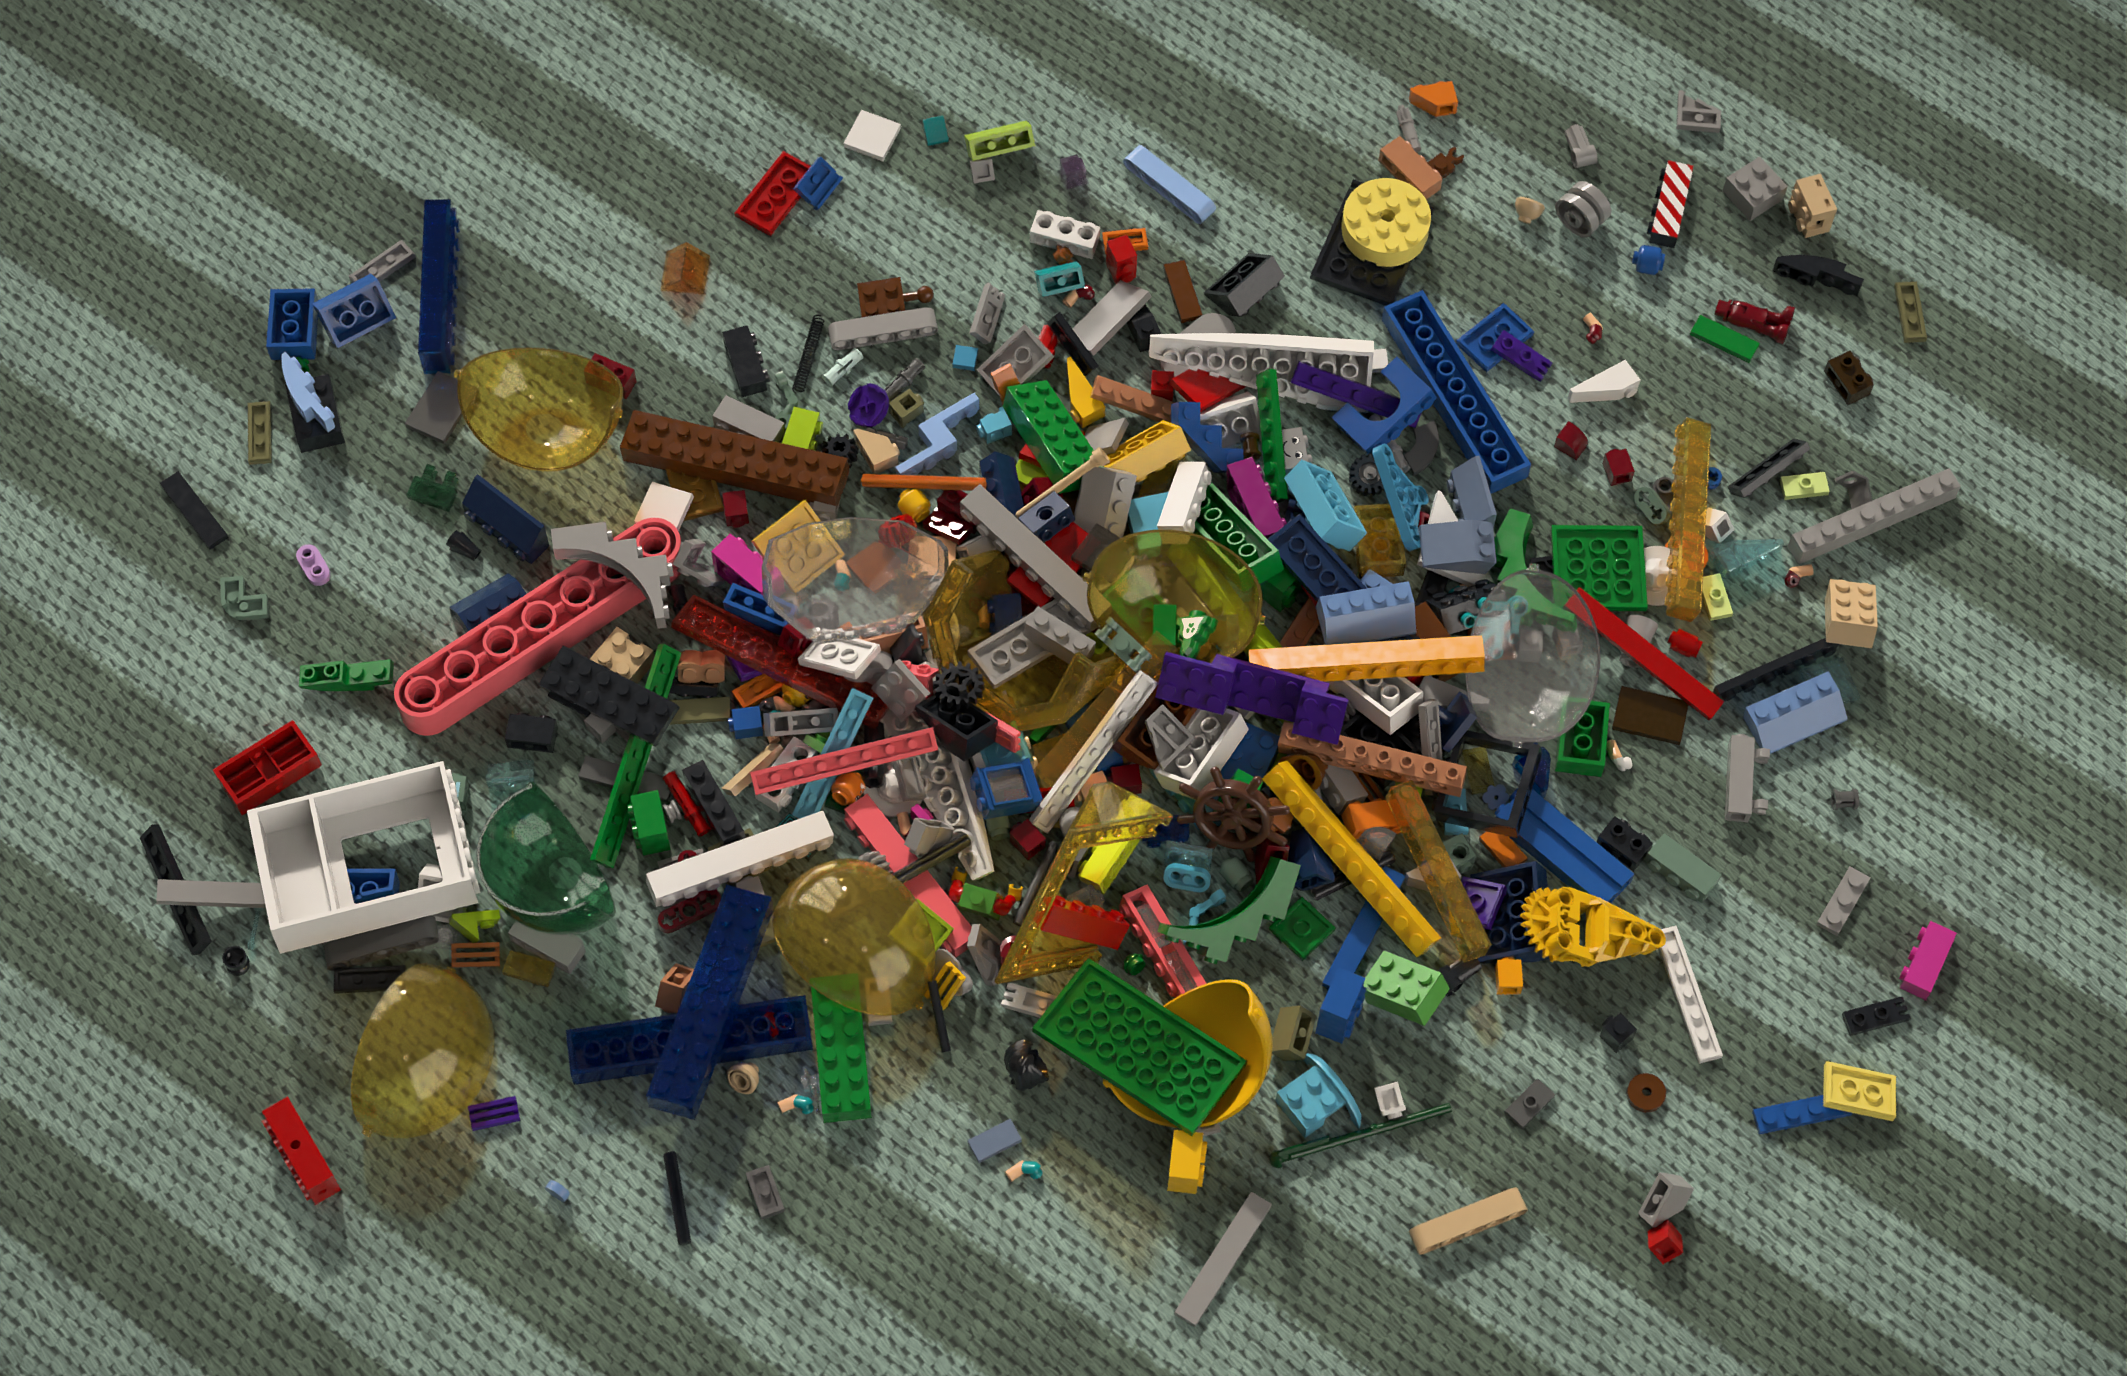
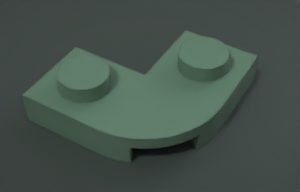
[220,576,269,620]

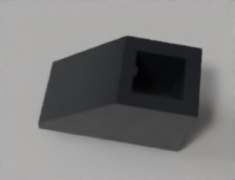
[890,624,927,665]

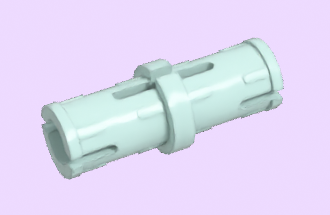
[822,348,863,386]

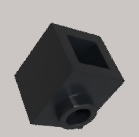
[1600,1012,1637,1053]

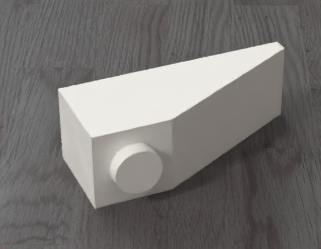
[1567,360,1640,403]

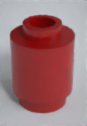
[1667,628,1703,658]

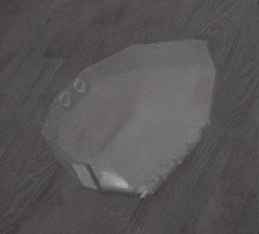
[761,517,949,644]

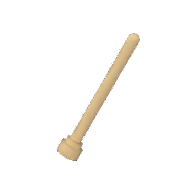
[1016,447,1110,519]

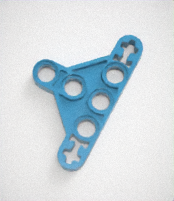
[1372,443,1429,551]

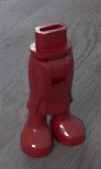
[1714,299,1795,345]

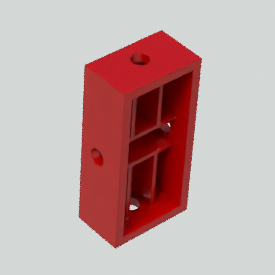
[213,720,322,816]
[262,1096,341,1205]

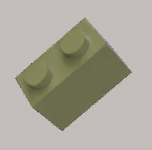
[1272,1006,1317,1061]

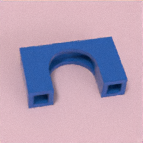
[1332,357,1437,456]

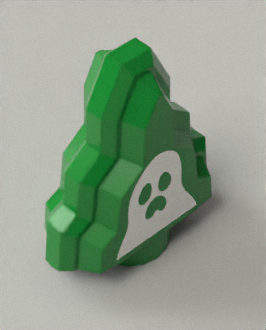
[1176,610,1218,659]

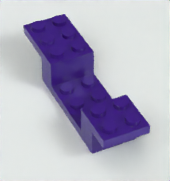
[1156,652,1349,745]

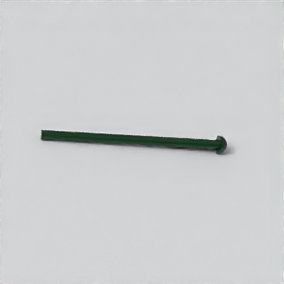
[1269,1103,1452,1169]

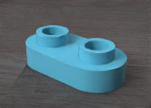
[1163,863,1211,892]

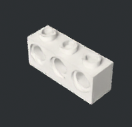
[1030,210,1100,259]
[754,737,818,813]

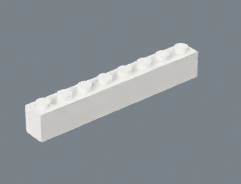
[646,811,834,907]

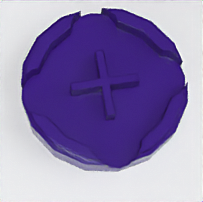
[848,383,889,428]

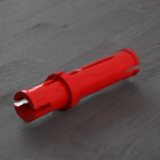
[662,771,711,837]

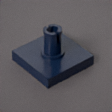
[1438,691,1477,753]

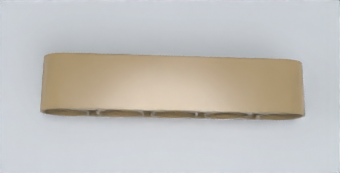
[1409,1187,1528,1255]

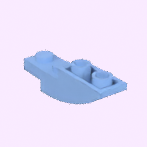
[282,352,335,432]

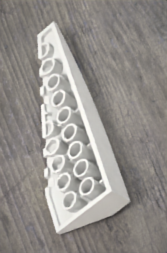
[1149,333,1374,413]

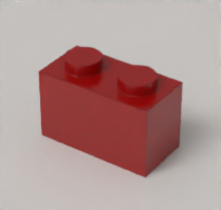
[1106,234,1137,284]

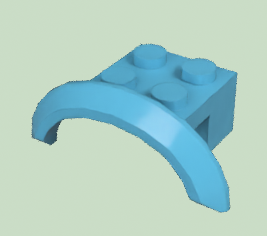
[1275,1053,1361,1138]

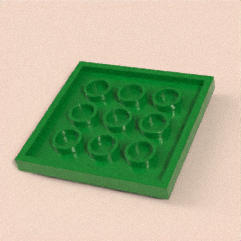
[1551,525,1648,611]

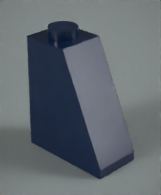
[1288,827,1335,891]

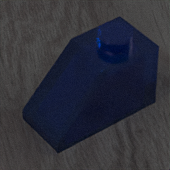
[1512,742,1551,798]

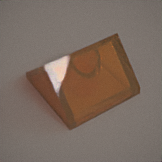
[661,242,710,294]

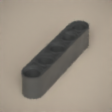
[323,915,439,971]

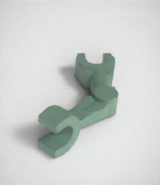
[775,371,798,431]

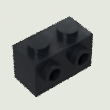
[1596,816,1653,872]

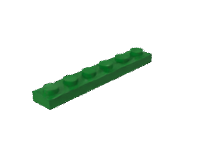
[1256,368,1288,503]

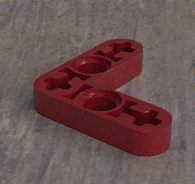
[657,850,721,934]

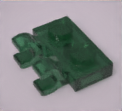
[406,464,458,512]

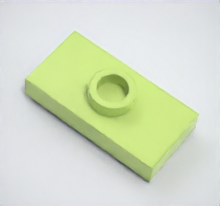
[1780,472,1830,500]
[1697,573,1733,621]

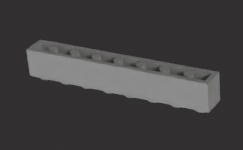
[1788,468,1961,565]
[960,484,1110,631]

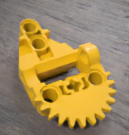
[1520,887,1666,967]

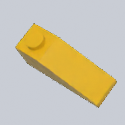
[1067,356,1105,429]

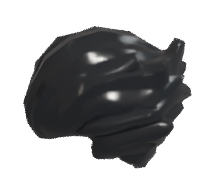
[1004,1039,1049,1091]

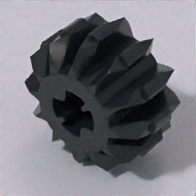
[821,432,859,469]

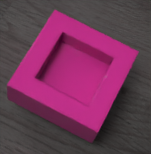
[911,803,933,820]

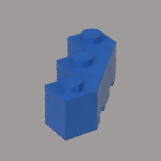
[1171,402,1243,473]

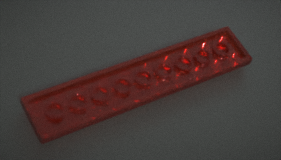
[671,594,889,729]

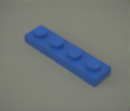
[1752,1095,1853,1134]

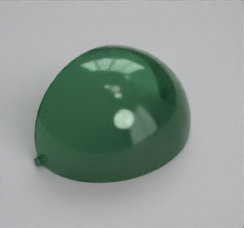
[477,782,616,935]

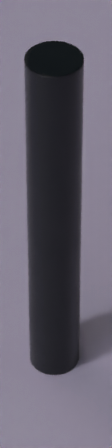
[927,980,951,1053]

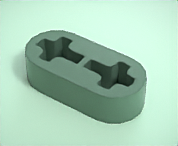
[1634,487,1671,525]

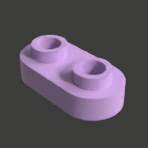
[296,545,331,586]

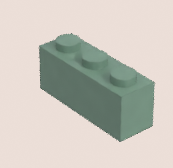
[1644,833,1721,903]

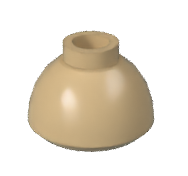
[1515,197,1545,224]
[727,1062,759,1095]

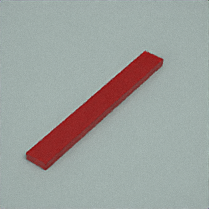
[1564,587,1724,721]

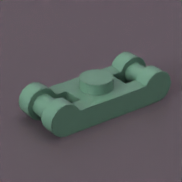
[1094,617,1152,673]

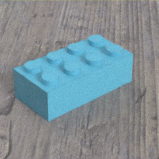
[1284,459,1367,552]

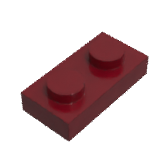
[923,508,973,545]

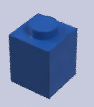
[728,706,763,739]

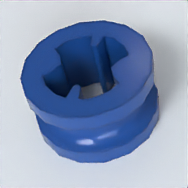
[1701,467,1722,489]

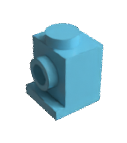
[976,407,1012,444]

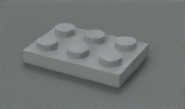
[977,324,1055,396]

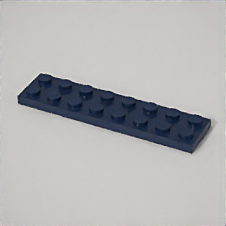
[1268,514,1414,642]

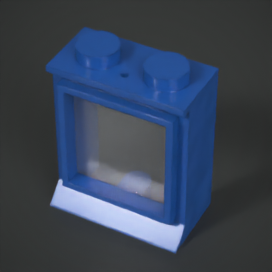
[970,758,1043,820]

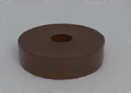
[1626,1073,1666,1113]

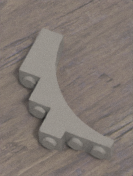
[551,522,674,629]

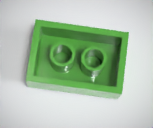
[1364,951,1450,1026]

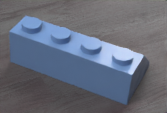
[1316,581,1416,645]
[1743,671,1848,754]

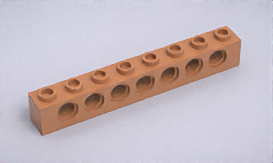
[1278,721,1467,797]

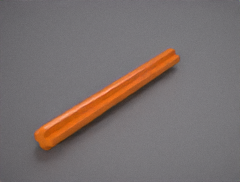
[861,474,987,491]

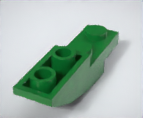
[299,659,394,691]

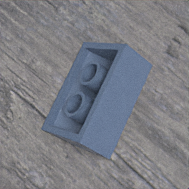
[1447,455,1497,528]

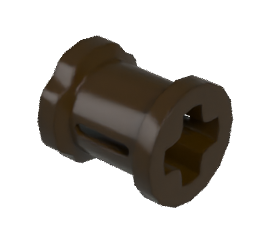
[1240,432,1261,461]

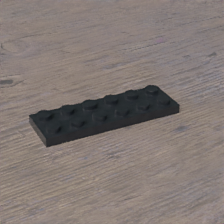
[539,646,680,747]

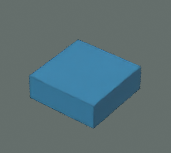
[953,345,978,371]

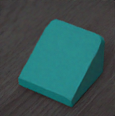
[923,116,949,146]

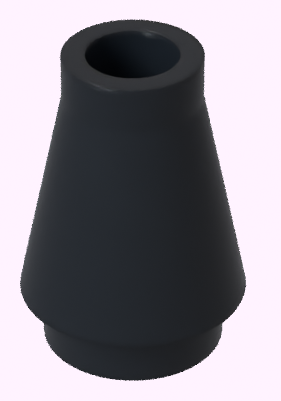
[446,530,481,561]

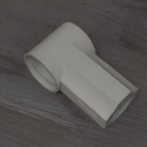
[1564,124,1598,168]

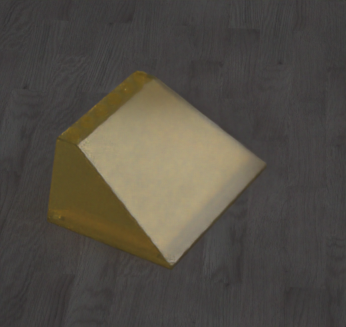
[994,782,1173,984]

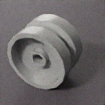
[1555,181,1612,238]

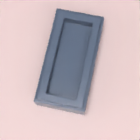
[967,1119,1022,1163]

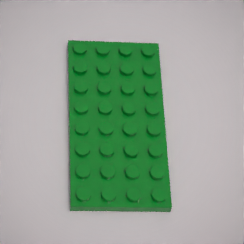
[1032,958,1247,1136]

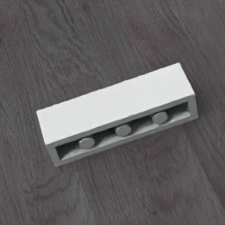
[1157,462,1212,542]

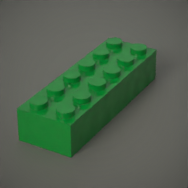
[1003,380,1104,493]
[1191,482,1284,592]
[810,973,872,1123]

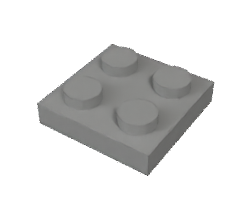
[871,659,930,722]

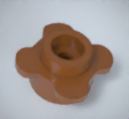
[1053,244,1073,265]

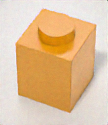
[1495,957,1523,995]

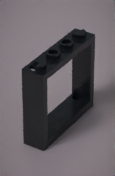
[1432,730,1542,838]

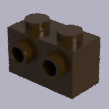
[1824,350,1874,406]

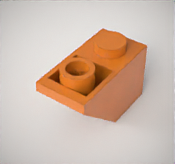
[1409,81,1458,117]

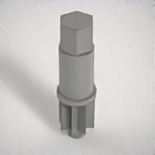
[1396,105,1421,152]

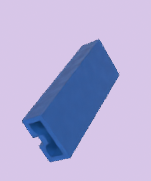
[1494,788,1634,903]

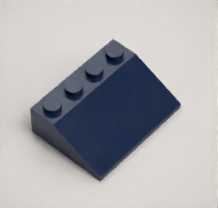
[1470,861,1549,964]

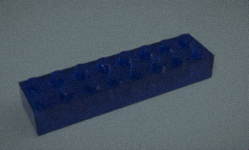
[418,199,460,374]

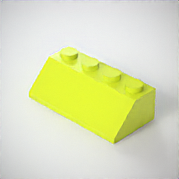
[1078,798,1155,895]

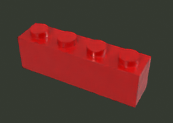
[1032,895,1130,950]

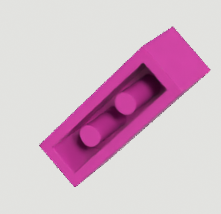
[1899,921,1957,1000]

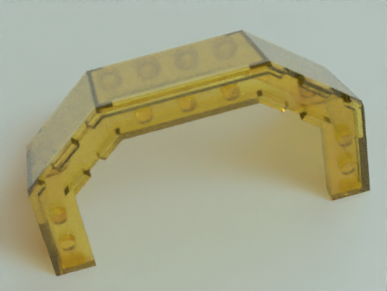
[923,549,1134,731]

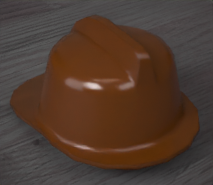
[1277,754,1328,790]

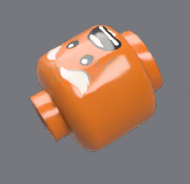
[831,771,866,805]

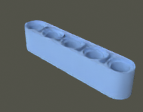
[1123,145,1216,224]

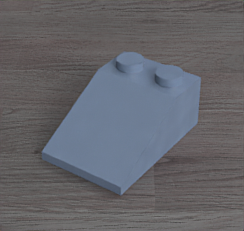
[1419,520,1496,574]

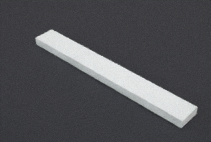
[1029,670,1158,834]

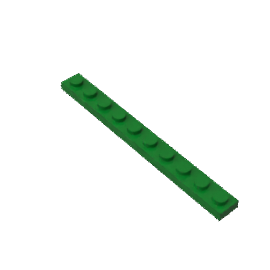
[590,644,682,868]

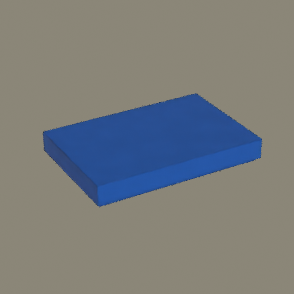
[1456,303,1534,372]

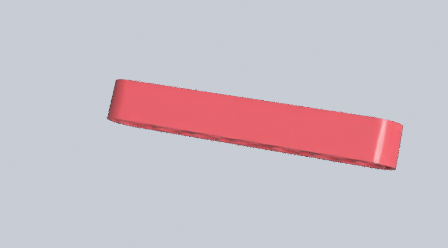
[394,518,681,736]

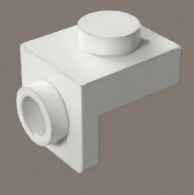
[1374,1082,1406,1120]

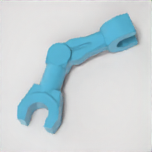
[1183,889,1226,945]

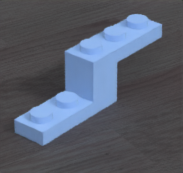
[895,393,979,475]

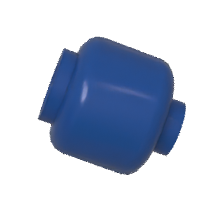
[1632,245,1665,275]

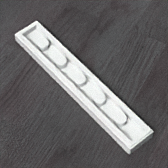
[1659,926,1723,1064]

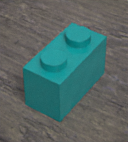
[1034,261,1085,297]

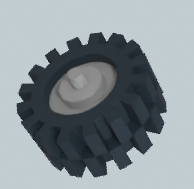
[1349,453,1384,497]

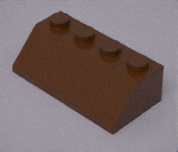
[1111,680,1198,770]

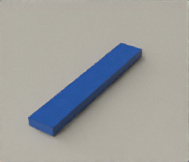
[1322,866,1406,989]

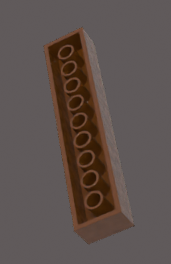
[620,410,850,510]

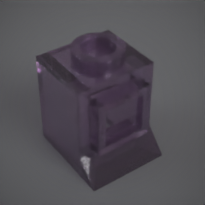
[1060,154,1089,190]

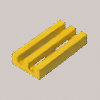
[924,961,966,1010]

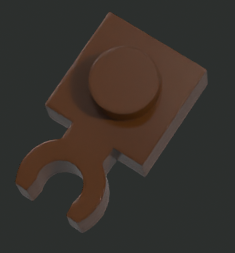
[1427,147,1464,179]

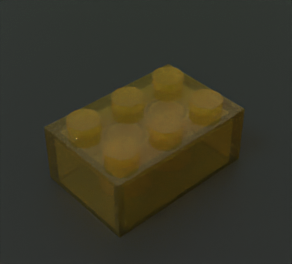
[1354,504,1406,578]

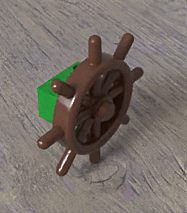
[1177,766,1290,862]

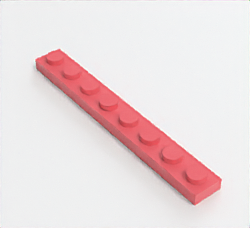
[750,727,938,795]

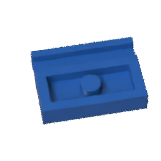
[793,156,843,210]

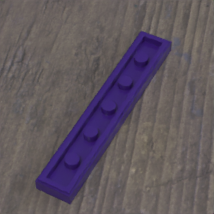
[1291,361,1421,428]

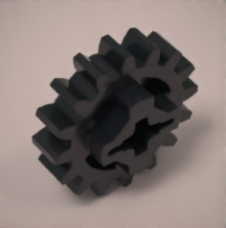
[934,661,984,710]

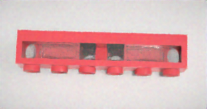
[1119,884,1207,998]

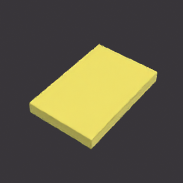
[1823,1061,1896,1121]

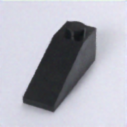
[1127,304,1161,353]

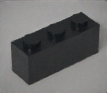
[722,325,770,397]

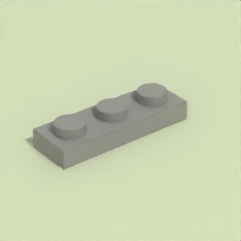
[1816,866,1871,936]

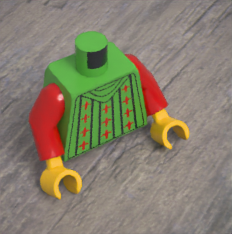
[949,867,1023,921]

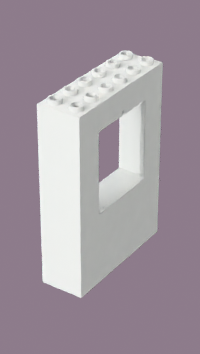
[247,761,480,954]

